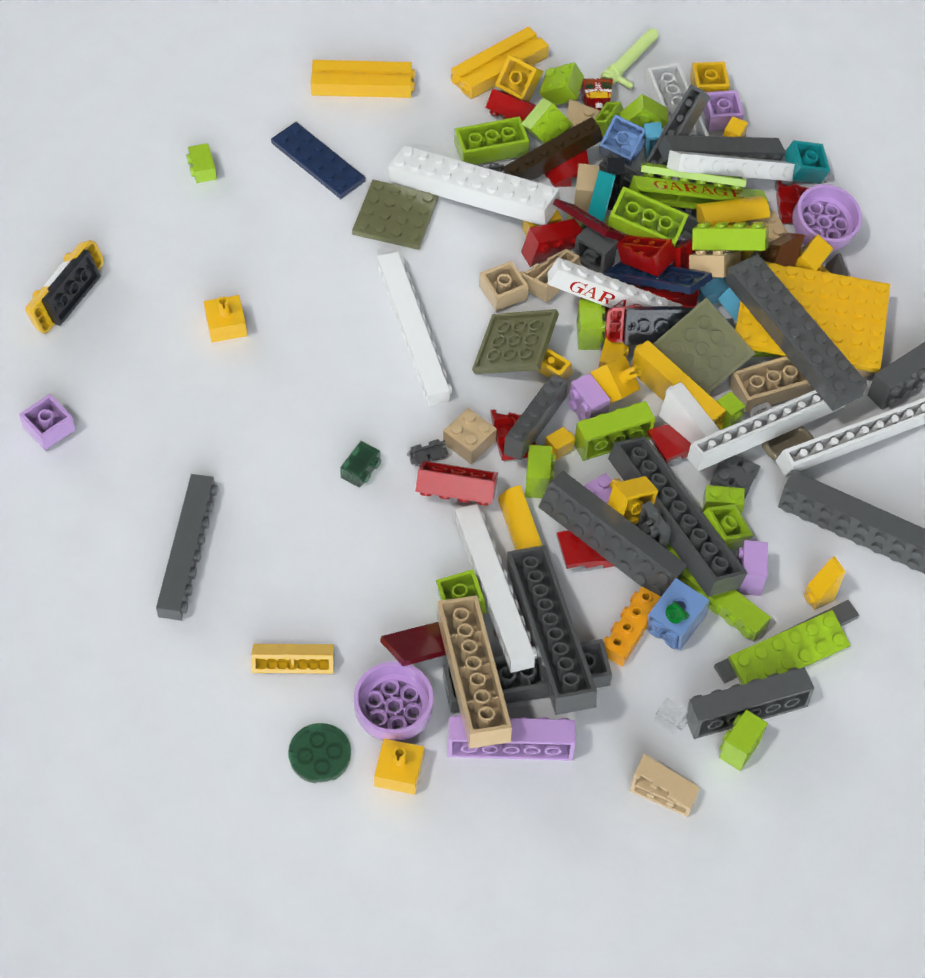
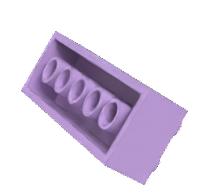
[448,715,576,761]

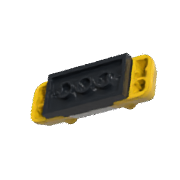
[25,240,103,334]

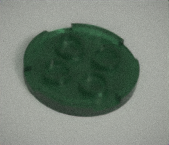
[288,723,351,783]

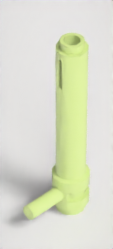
[600,29,659,89]

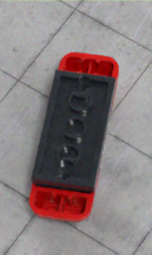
[605,304,696,345]

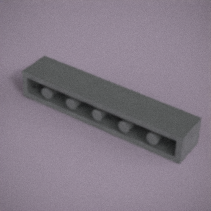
[639,84,711,179]
[504,374,568,460]

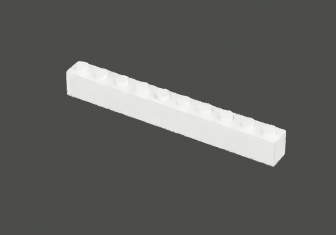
[377,251,452,407]
[687,390,847,471]
[776,398,925,477]
[455,504,537,673]

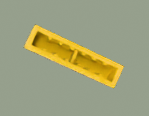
[697,196,770,225]
[498,485,542,550]
[251,643,334,674]

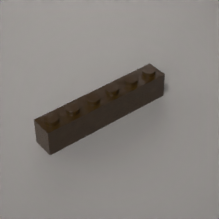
[502,117,603,181]

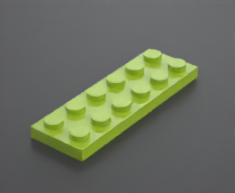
[640,162,747,190]
[728,610,851,685]

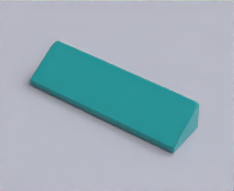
[584,170,616,229]

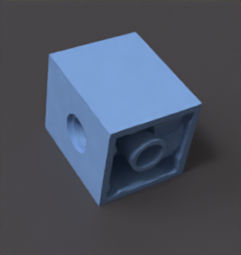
[599,114,646,166]
[647,578,709,650]

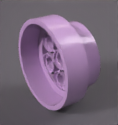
[792,184,862,250]
[354,661,433,741]

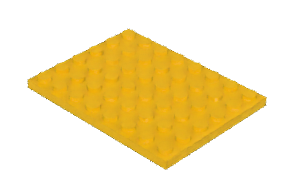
[735,261,891,373]

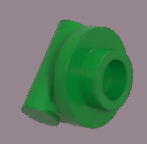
[665,601,690,624]

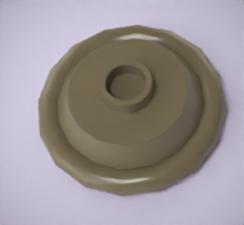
[762,426,814,461]

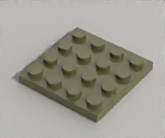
[352,179,439,250]
[653,297,755,394]
[472,309,559,374]

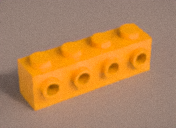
[603,587,661,667]

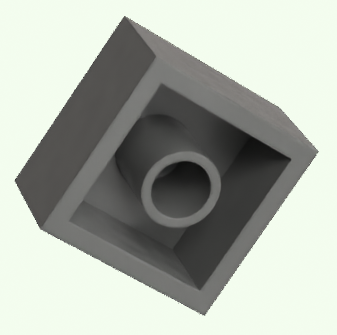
[574,226,617,275]

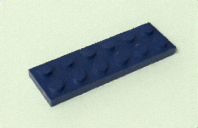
[271,122,366,199]
[604,261,713,295]

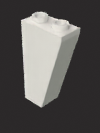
[659,382,720,443]

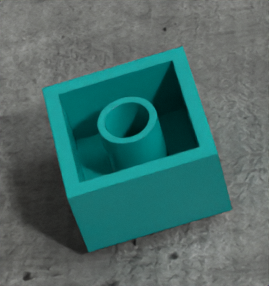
[785,140,830,184]

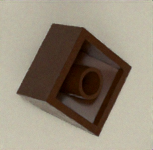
[761,233,805,267]

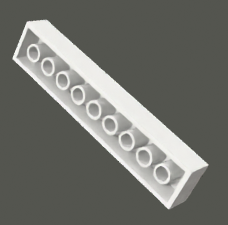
[645,63,730,187]
[388,145,560,225]

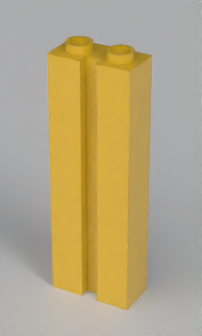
[451,26,549,99]
[311,60,415,98]
[632,340,726,430]

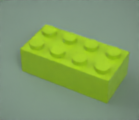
[454,117,529,165]
[607,186,689,248]
[692,222,769,251]
[574,401,655,461]

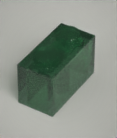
[340,441,381,488]

